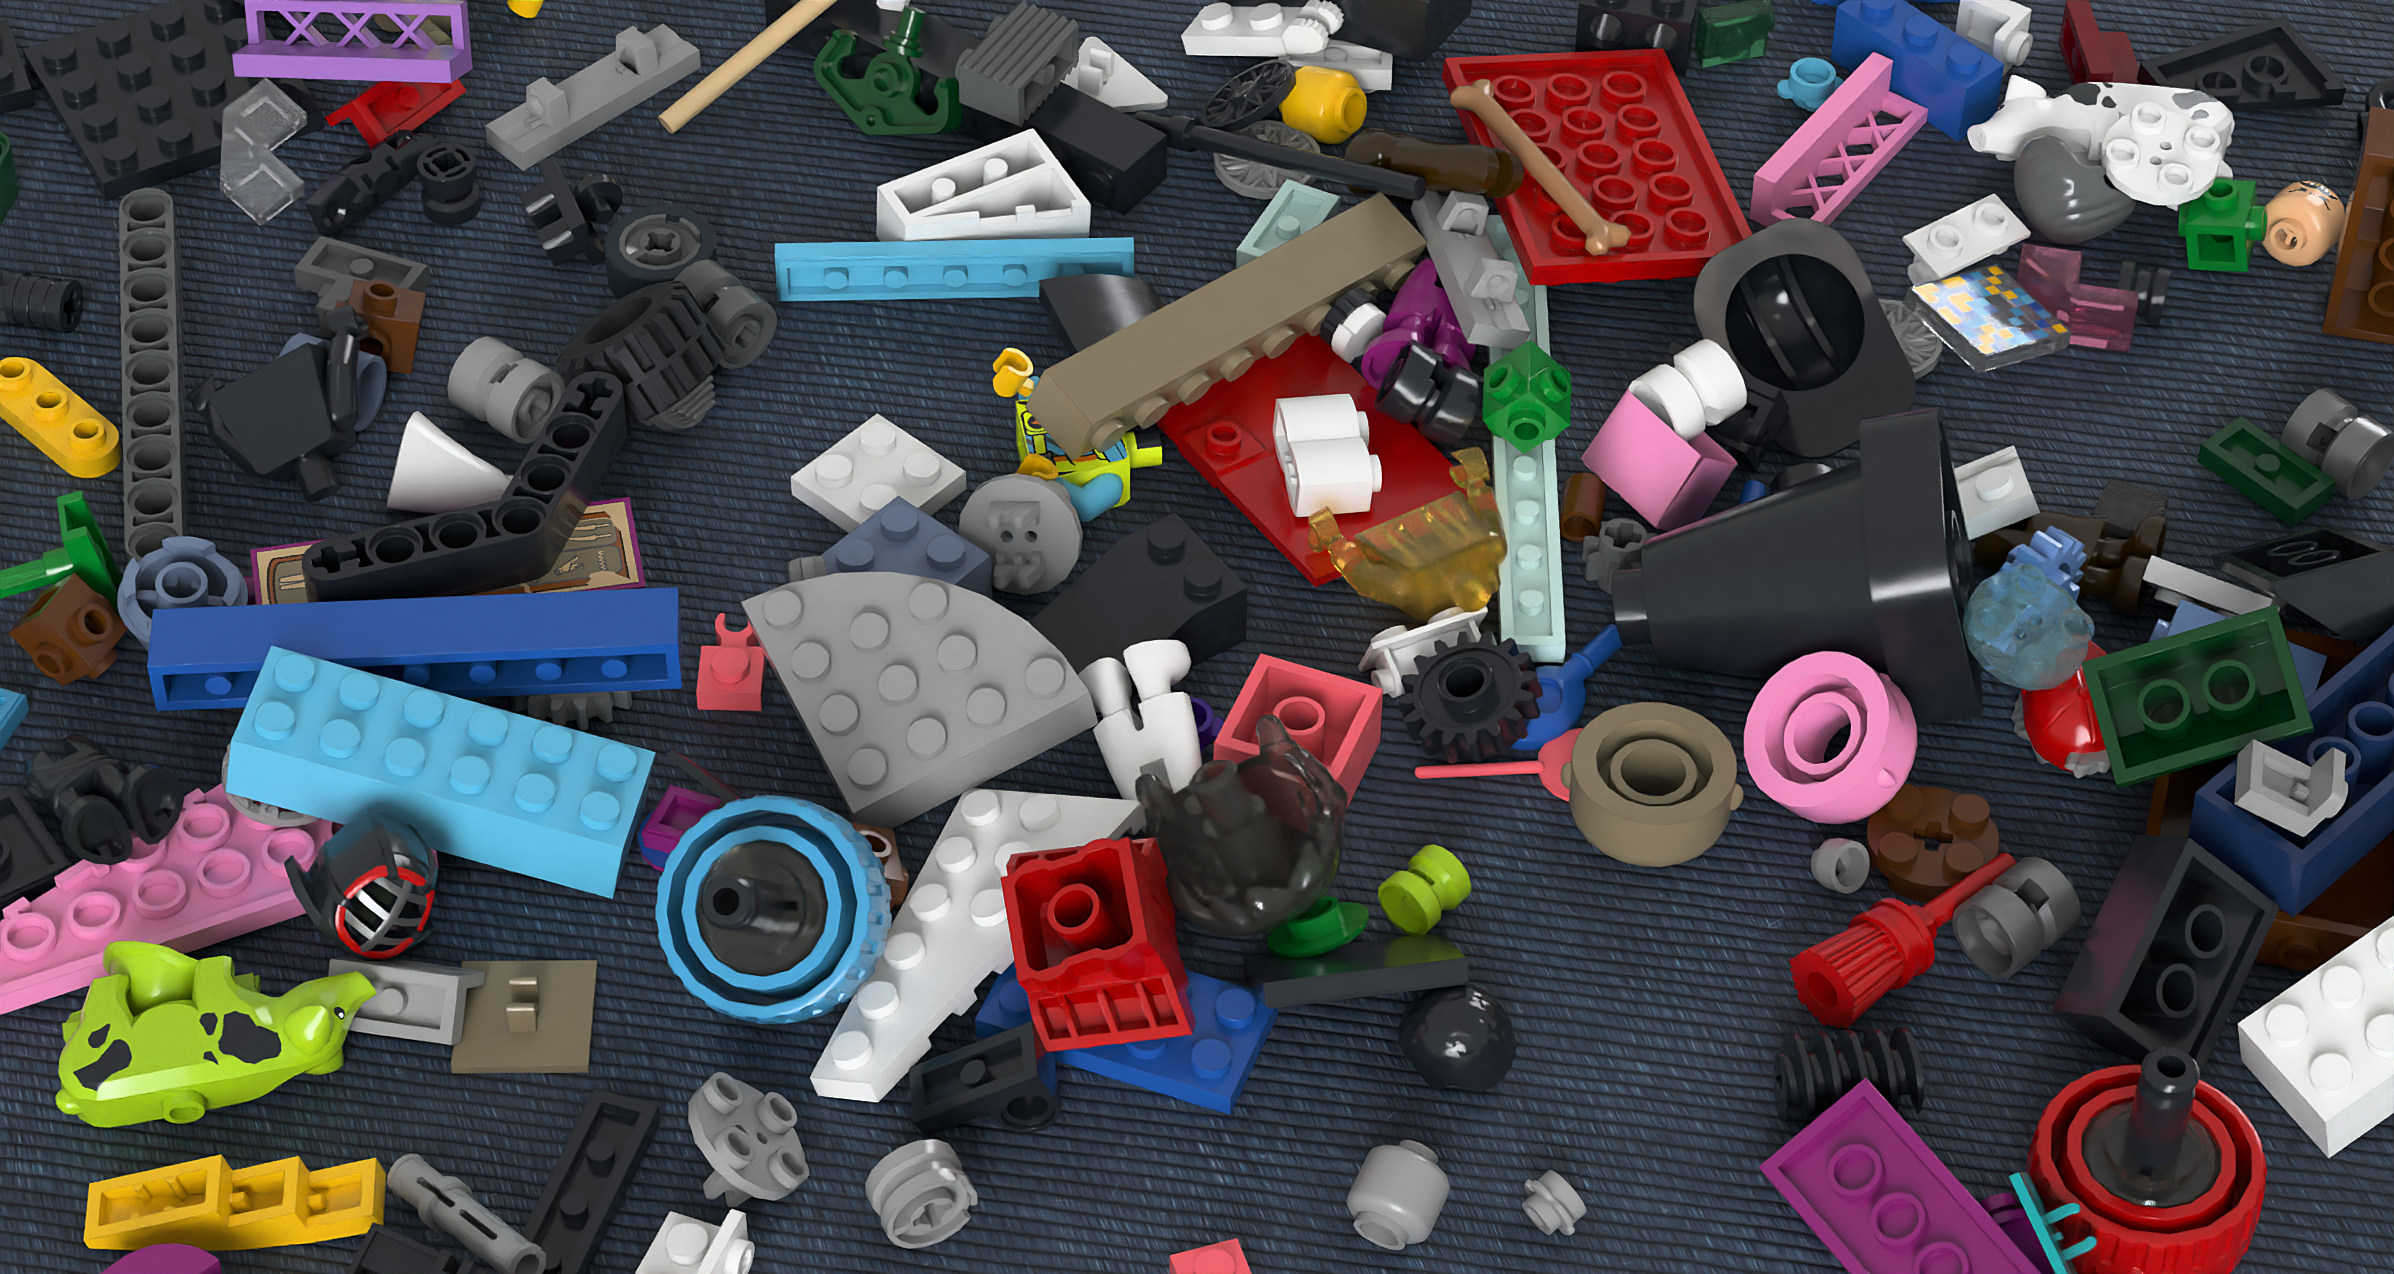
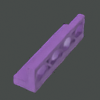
[232,0,473,83]

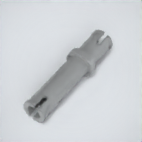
[387,1153,547,1274]

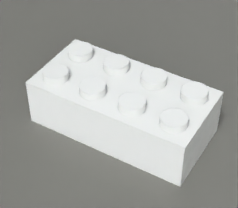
[2238,916,2394,1158]

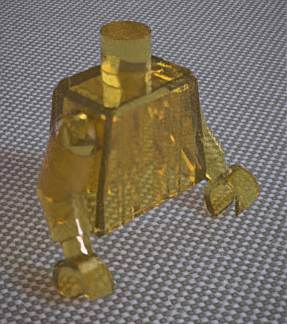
[1308,447,1508,621]

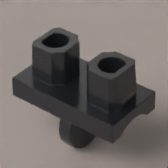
[519,156,623,267]

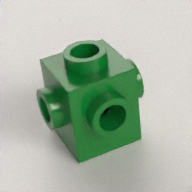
[2178,178,2268,272]
[1482,340,1572,454]

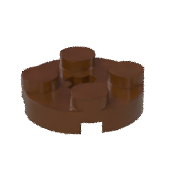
[1864,784,1999,903]

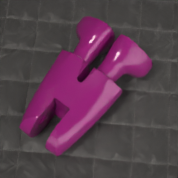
[1361,258,1476,390]

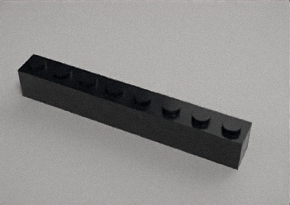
[765,0,1167,215]

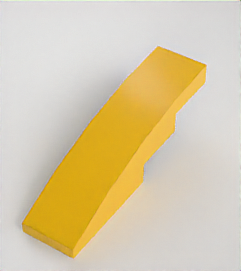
[83,1154,386,1251]

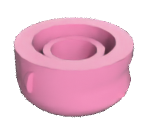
[1744,651,1917,825]

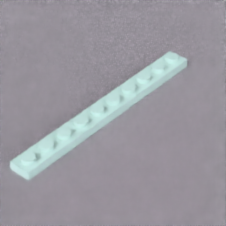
[1485,215,1566,663]

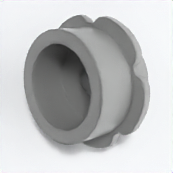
[1522,1170,1587,1235]

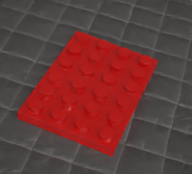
[1442,48,1753,286]

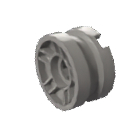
[865,1139,978,1249]

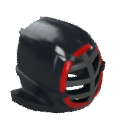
[284,808,438,961]

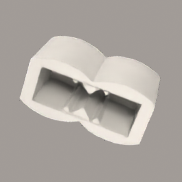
[1272,393,1382,517]

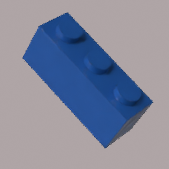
[1830,0,2004,141]

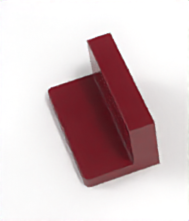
[2058,0,2141,85]

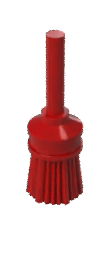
[1789,853,2017,1028]

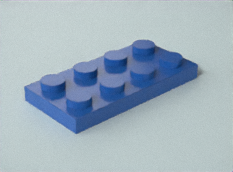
[975,961,1278,1115]

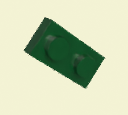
[2197,416,2336,527]

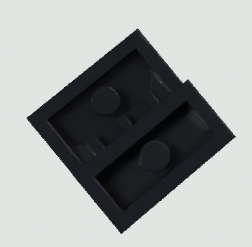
[1039,274,1165,357]

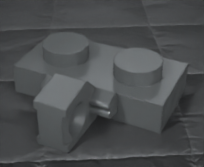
[294,236,431,338]

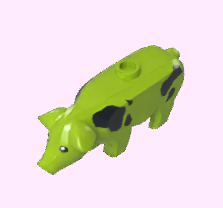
[55,956,377,1128]

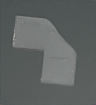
[220,77,307,226]

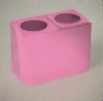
[1580,387,1737,531]

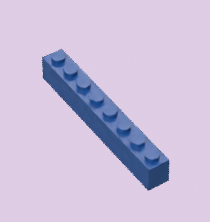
[147,587,682,711]

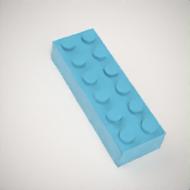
[225,646,656,899]

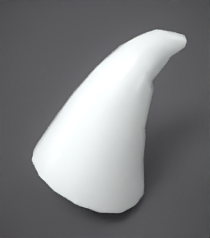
[386,411,514,514]

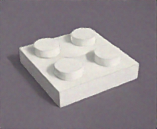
[791,413,966,533]

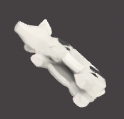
[1967,75,2235,180]

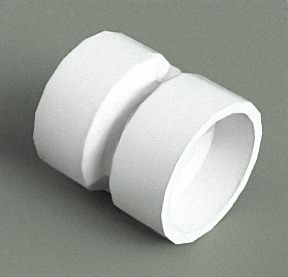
[1629,339,1747,443]

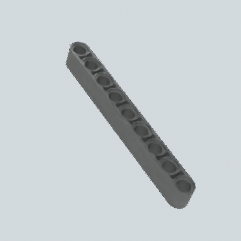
[119,188,190,564]

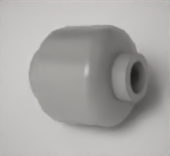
[1346,1140,1451,1250]

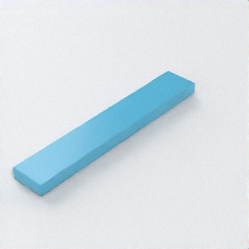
[775,237,1134,302]

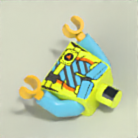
[993,348,1162,522]

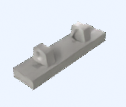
[485,24,701,171]
[1411,190,1531,350]

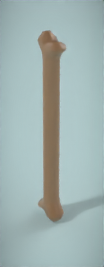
[1450,79,1631,255]

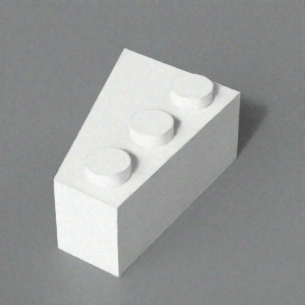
[876,128,1091,242]

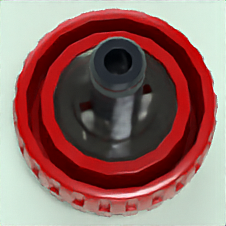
[2025,1047,2267,1274]

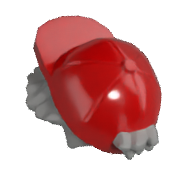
[2011,637,2111,779]

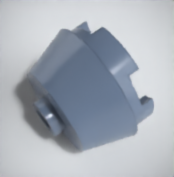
[117,536,248,652]

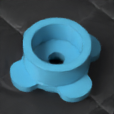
[1777,58,1844,112]

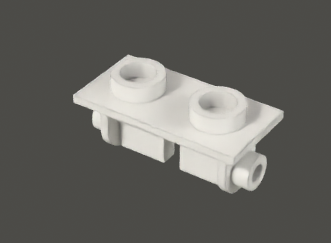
[1902,193,2031,287]
[1358,605,1488,698]

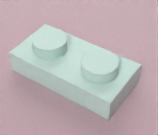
[1236,179,1340,268]

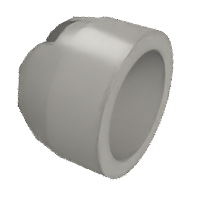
[1811,838,1870,894]

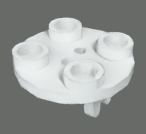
[2100,102,2220,212]

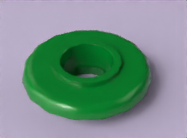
[1267,896,1369,958]

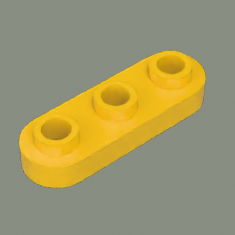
[0,357,122,478]

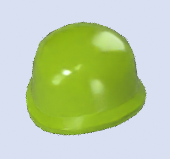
[103,941,200,1017]

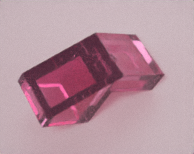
[2015,243,2139,352]

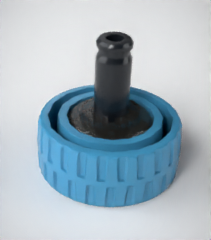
[655,795,892,1025]

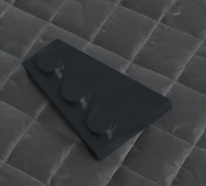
[2137,16,2346,112]

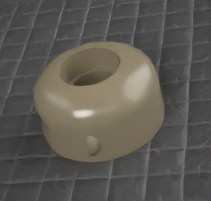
[1560,702,1744,867]

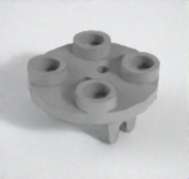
[958,473,1083,595]
[688,1072,809,1207]

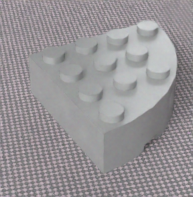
[741,571,1099,829]

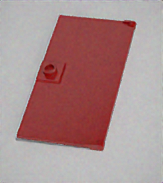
[1155,332,1493,588]

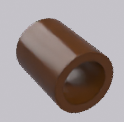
[1559,473,1607,543]

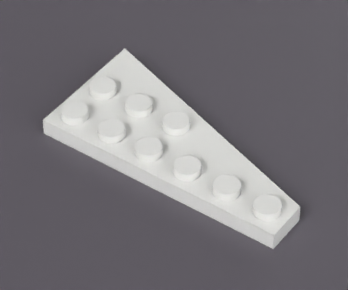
[810,788,1149,1102]

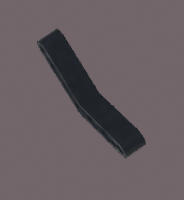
[302,371,628,603]

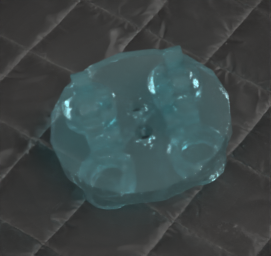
[1962,564,2095,691]

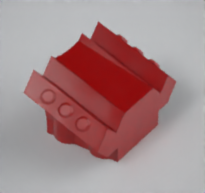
[1001,837,1197,1052]

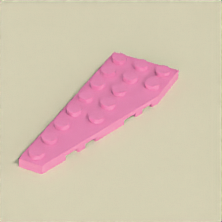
[0,783,439,1015]

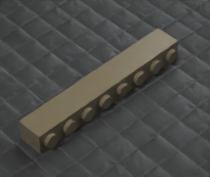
[1025,192,1428,461]

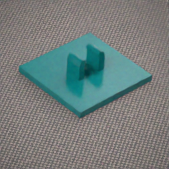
[2009,1172,2098,1274]

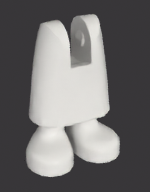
[1078,640,1207,835]

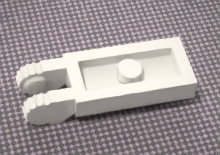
[1181,0,1344,57]

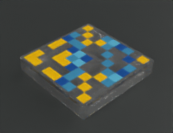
[1903,264,2072,373]

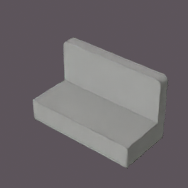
[328,955,485,1045]

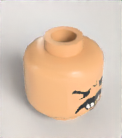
[2261,181,2345,267]

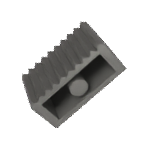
[955,0,1079,127]

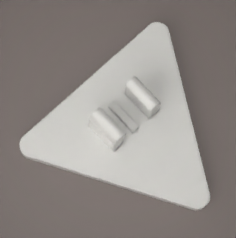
[1061,37,1168,113]

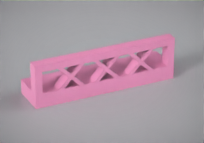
[1749,52,1928,227]

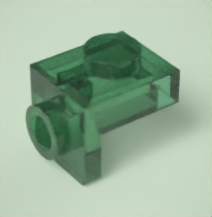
[1694,0,1775,68]

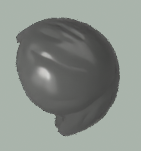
[2013,135,2136,245]

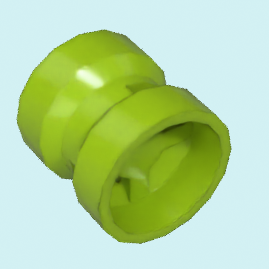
[1378,844,1471,936]

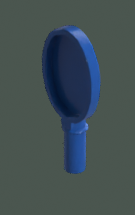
[1510,624,1623,750]

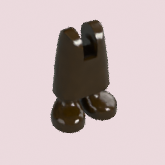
[1344,128,1524,203]
[1974,509,2168,618]

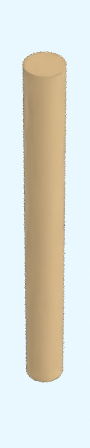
[658,0,837,134]

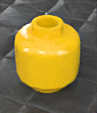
[1279,65,1367,144]

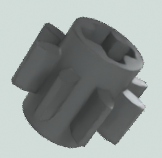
[1582,518,1657,594]

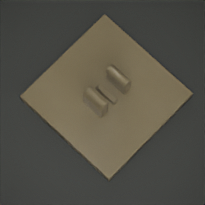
[451,960,598,1073]

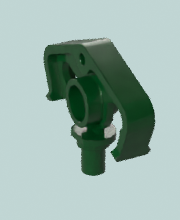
[814,5,963,135]

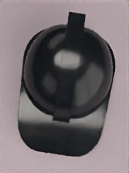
[1693,218,1916,460]

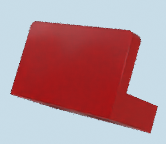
[325,79,467,147]

